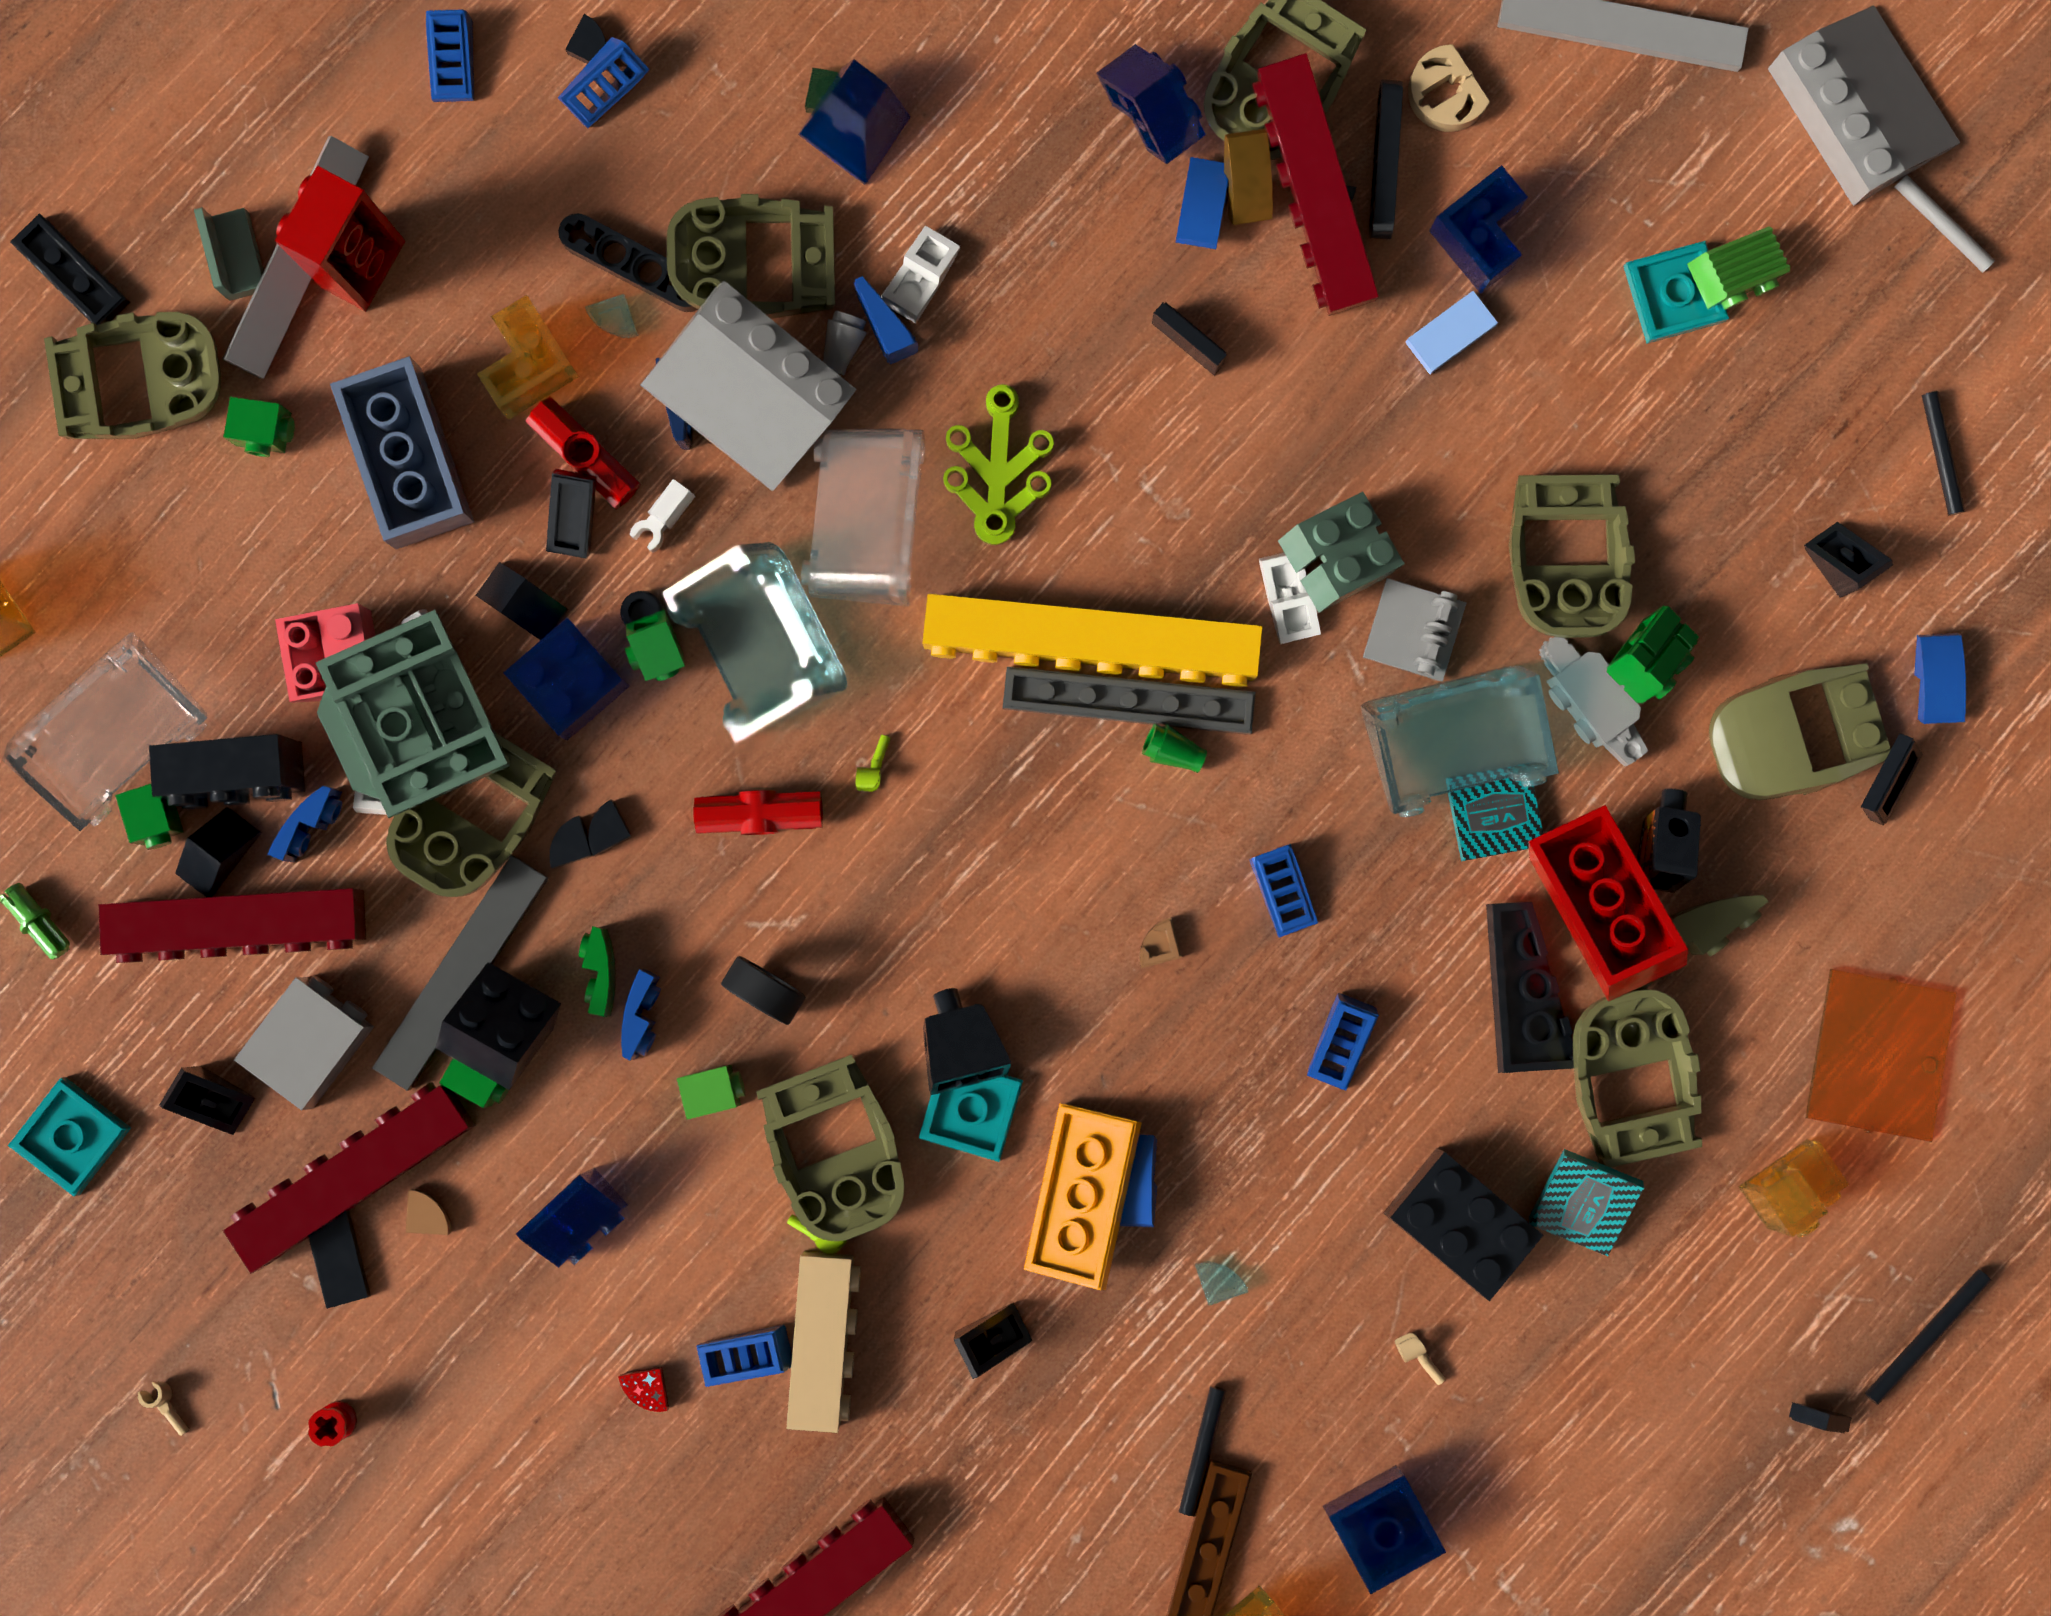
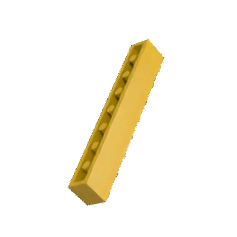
[922,594,1262,687]

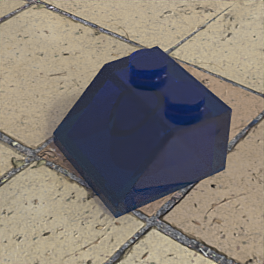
[516,1168,628,1268]

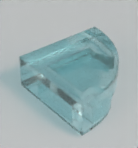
[585,294,639,338]
[1194,1261,1248,1306]

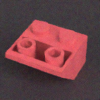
[275,603,376,703]

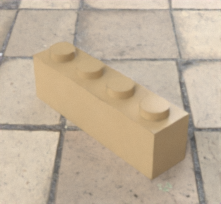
[786,1251,861,1433]

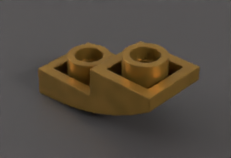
[1224,129,1273,225]

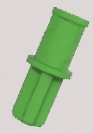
[0,883,70,960]

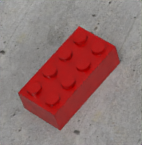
[275,165,406,312]
[1528,805,1688,1002]

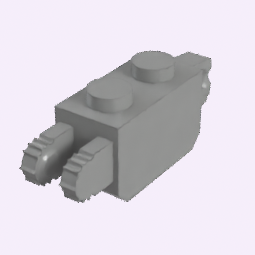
[1538,637,1648,767]

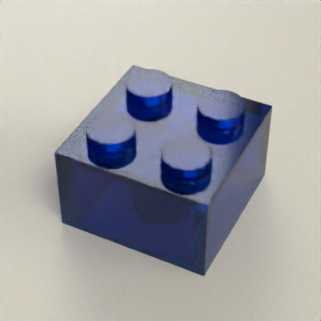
[503,617,630,741]
[1322,1465,1446,1594]

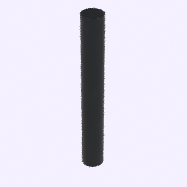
[1921,391,1966,516]
[1178,1386,1226,1517]

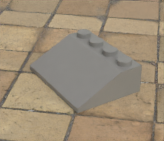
[1768,5,1960,206]
[640,281,857,491]

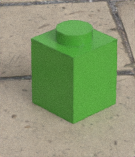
[677,1065,745,1120]

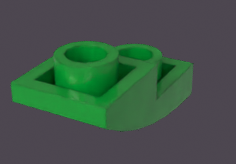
[579,926,616,1017]

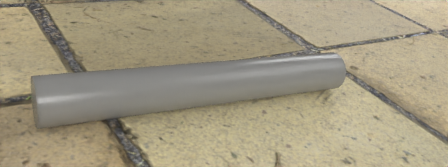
[1894,175,1995,273]

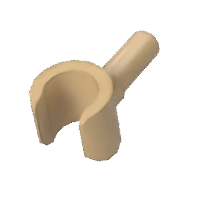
[1395,1333,1446,1385]
[138,1382,189,1436]

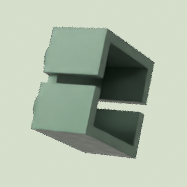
[1278,492,1405,613]

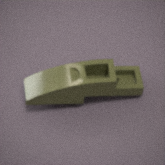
[1635,895,1769,990]

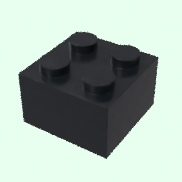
[436,962,561,1090]

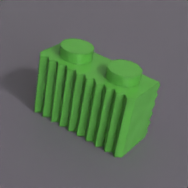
[1687,226,1791,310]

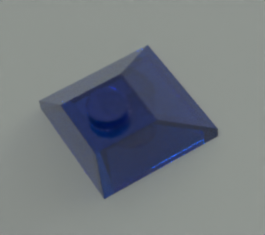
[798,59,911,185]

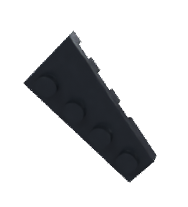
[1486,902,1574,1073]

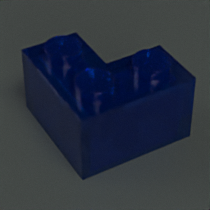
[1096,44,1206,164]
[1429,165,1528,294]

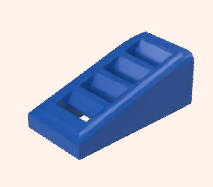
[426,9,474,102]
[558,37,649,128]
[854,276,919,365]
[1249,844,1318,938]
[1307,993,1379,1091]
[696,1325,792,1387]

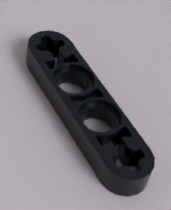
[1369,79,1403,240]
[558,213,698,312]

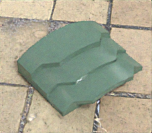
[315,610,509,818]

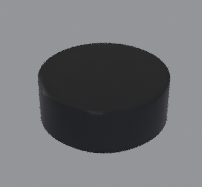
[620,591,663,625]

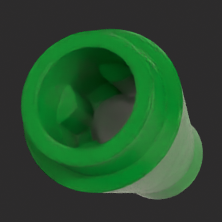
[1142,723,1207,773]

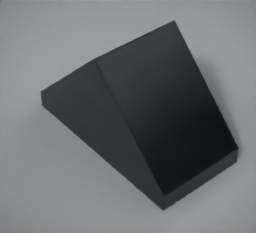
[1804,522,1893,598]
[475,562,568,643]
[175,807,262,897]
[159,1066,255,1135]
[954,1303,1033,1379]

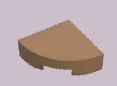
[1139,917,1182,968]
[406,1189,451,1235]

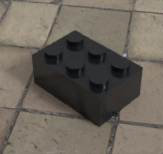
[149,734,305,809]
[1383,1148,1544,1302]

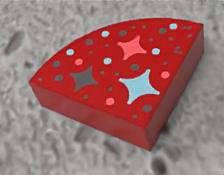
[618,1367,669,1412]

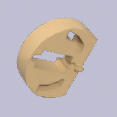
[1408,45,1490,132]

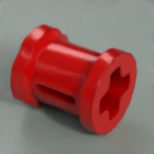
[308,1401,357,1447]

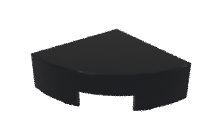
[565,14,606,72]
[589,799,632,857]
[550,816,593,869]
[1789,1402,1852,1433]

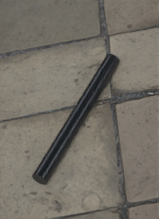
[1864,1269,1992,1405]

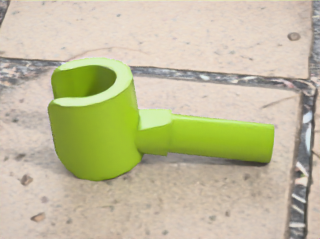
[855,735,891,792]
[787,1214,847,1254]

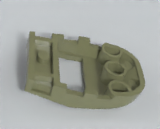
[1204,0,1366,160]
[667,194,835,319]
[44,312,221,439]
[1508,475,1635,638]
[1709,663,1891,800]
[386,732,556,897]
[1573,989,1702,1168]
[756,1055,904,1241]

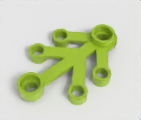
[943,384,1054,545]

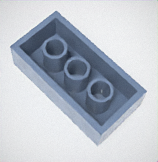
[330,356,474,550]

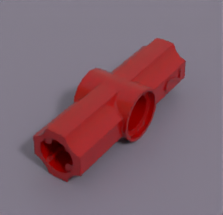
[525,396,641,510]
[693,790,823,835]

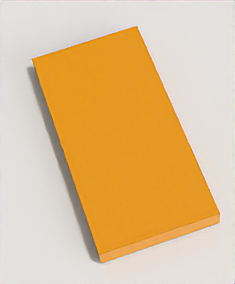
[1024,1103,1142,1290]

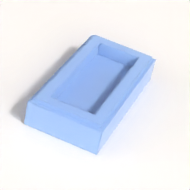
[1405,291,1498,375]

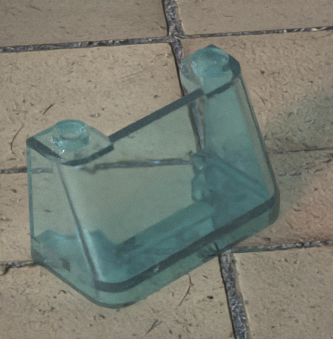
[662,542,847,742]
[1361,666,1559,817]

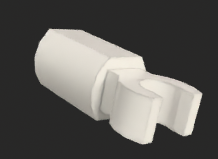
[630,479,695,553]

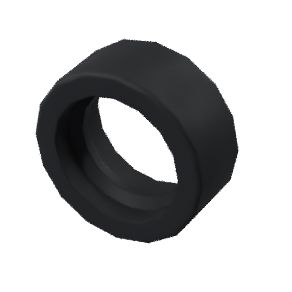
[721,956,806,1025]

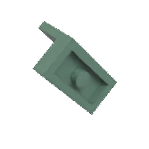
[194,207,264,301]

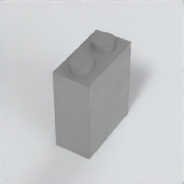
[234,975,374,1110]

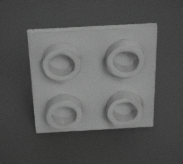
[1363,578,1466,682]

